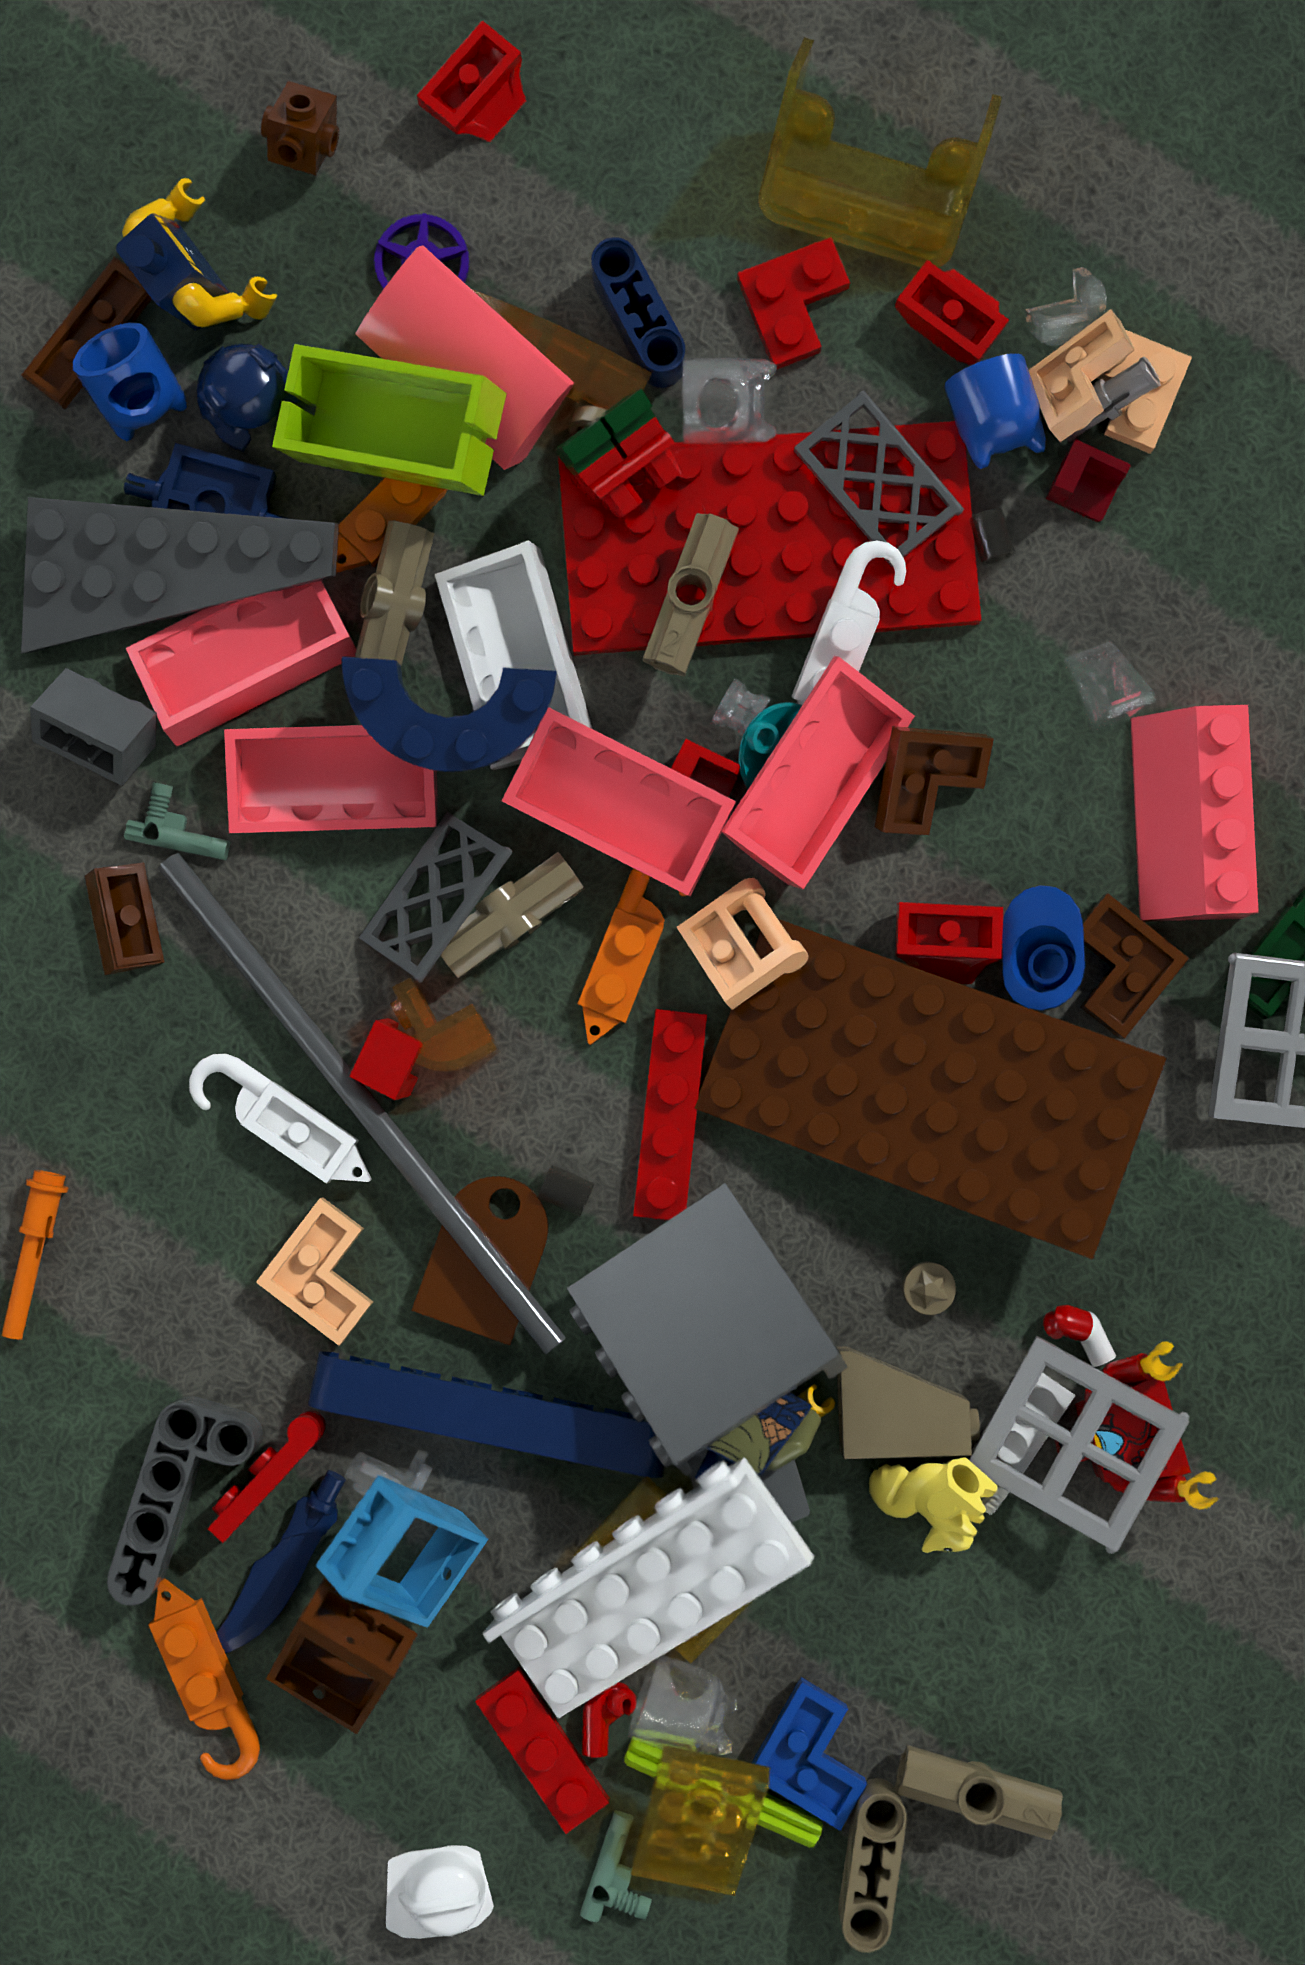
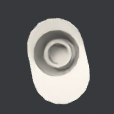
[386,1845,494,1939]

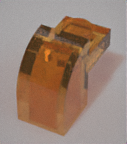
[390,977,500,1072]

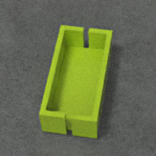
[272,344,507,496]

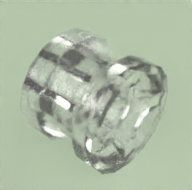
[711,678,772,740]

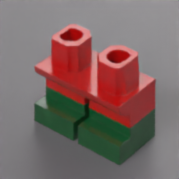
[554,388,681,518]

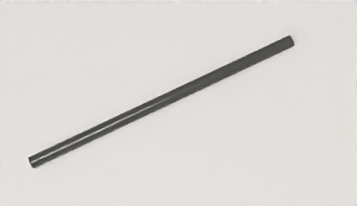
[159,853,566,1355]

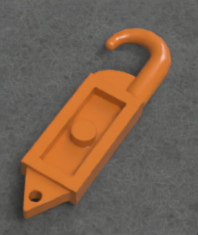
[336,478,448,573]
[578,868,687,1045]
[148,1578,260,1780]

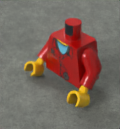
[1054,1341,1219,1510]

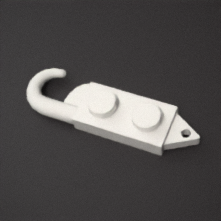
[792,540,906,705]
[189,1054,371,1184]

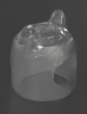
[682,358,777,445]
[628,1654,737,1756]

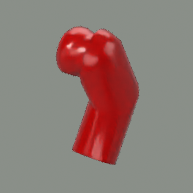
[582,1683,637,1758]

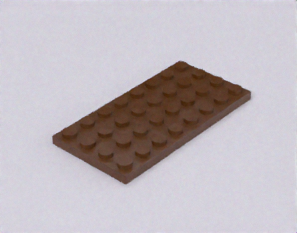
[694,919,1166,1260]

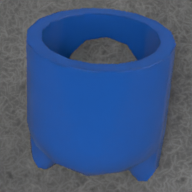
[73,322,186,442]
[944,354,1046,469]

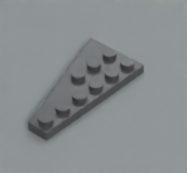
[21,497,339,654]

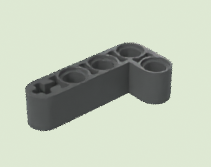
[107,1396,263,1606]

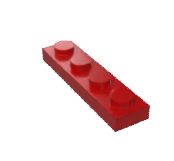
[633,1009,707,1220]

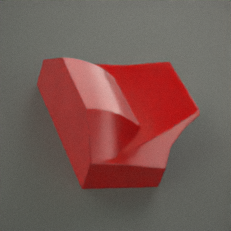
[416,20,526,142]
[895,259,1009,365]
[895,902,1003,984]

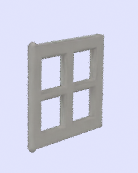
[1208,953,1305,1128]
[969,1336,1190,1554]

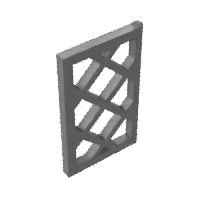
[793,391,964,567]
[359,812,512,983]

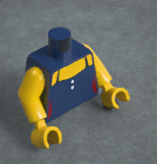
[115,178,277,331]

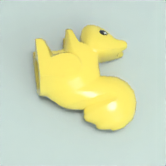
[869,1457,997,1553]

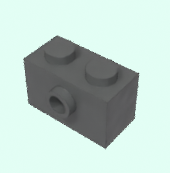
[30,668,157,786]

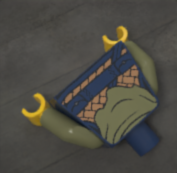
[694,1384,835,1479]

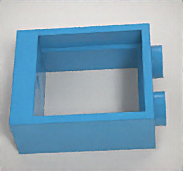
[316,1475,488,1628]

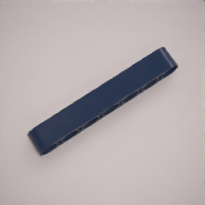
[308,1351,665,1478]

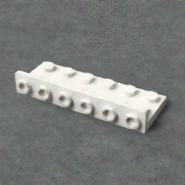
[482,1457,814,1719]

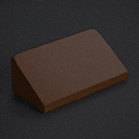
[85,862,164,975]

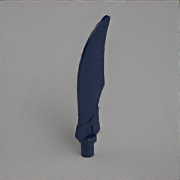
[217,1470,346,1653]

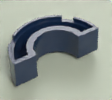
[342,657,557,772]

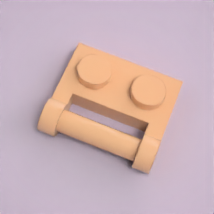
[677,878,809,1010]

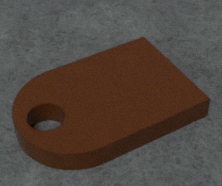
[412,1176,549,1345]

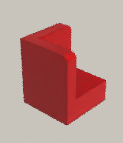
[671,739,740,797]
[349,1018,423,1100]

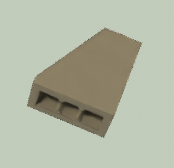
[836,1346,980,1459]

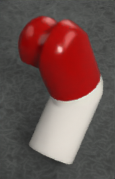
[1043,1304,1116,1367]

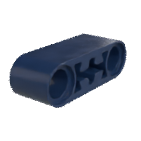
[591,237,685,388]

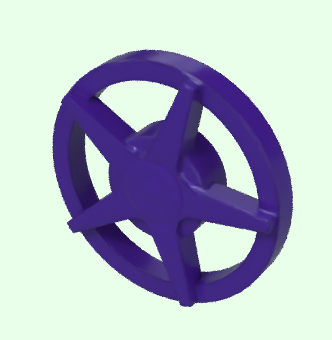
[374,213,470,289]

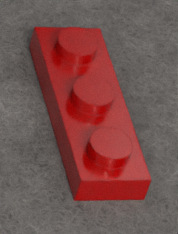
[475,1666,610,1834]

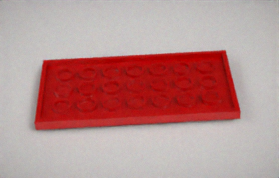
[558,421,982,656]

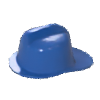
[1002,885,1086,1011]

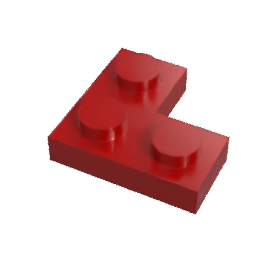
[737,237,850,370]

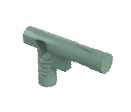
[124,782,230,860]
[580,1810,652,1922]

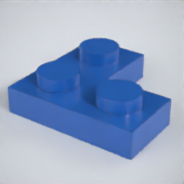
[747,1677,867,1831]

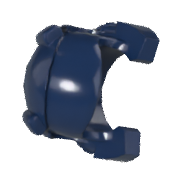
[197,344,302,452]

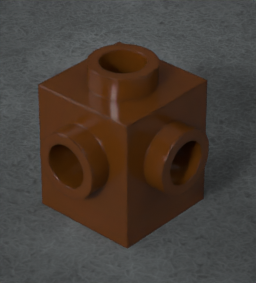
[261,81,339,175]

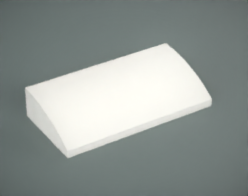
[435,540,593,770]

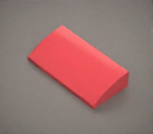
[355,246,574,470]
[126,580,357,747]
[721,656,915,889]
[502,707,736,896]
[224,725,437,833]

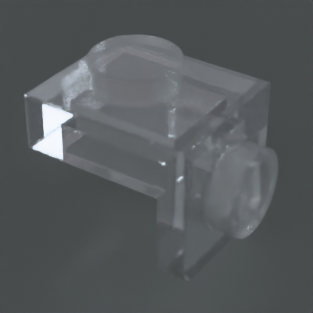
[1025,267,1106,346]
[345,1446,433,1496]

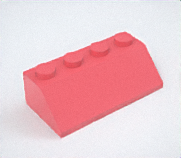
[1131,705,1259,921]

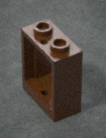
[266,1578,418,1734]

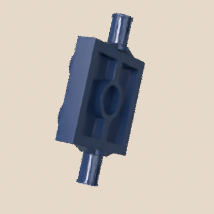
[124,443,290,519]

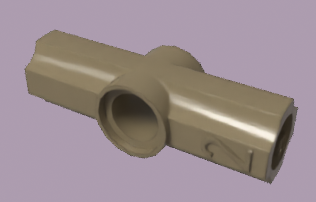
[643,513,739,677]
[355,520,435,666]
[432,852,585,979]
[894,1745,1063,1840]

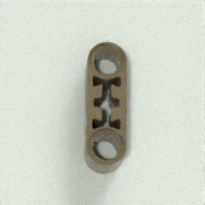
[838,1778,907,1952]

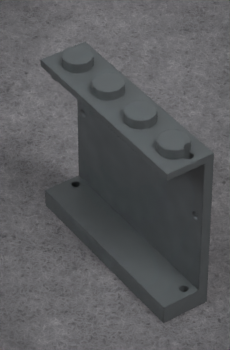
[567,1183,848,1476]

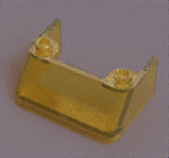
[758,37,1002,267]

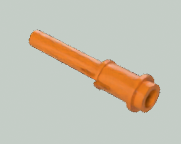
[1,1170,68,1340]

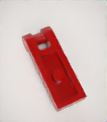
[207,1410,326,1543]

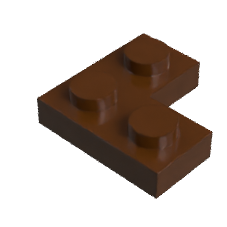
[874,726,994,835]
[1080,893,1189,1039]

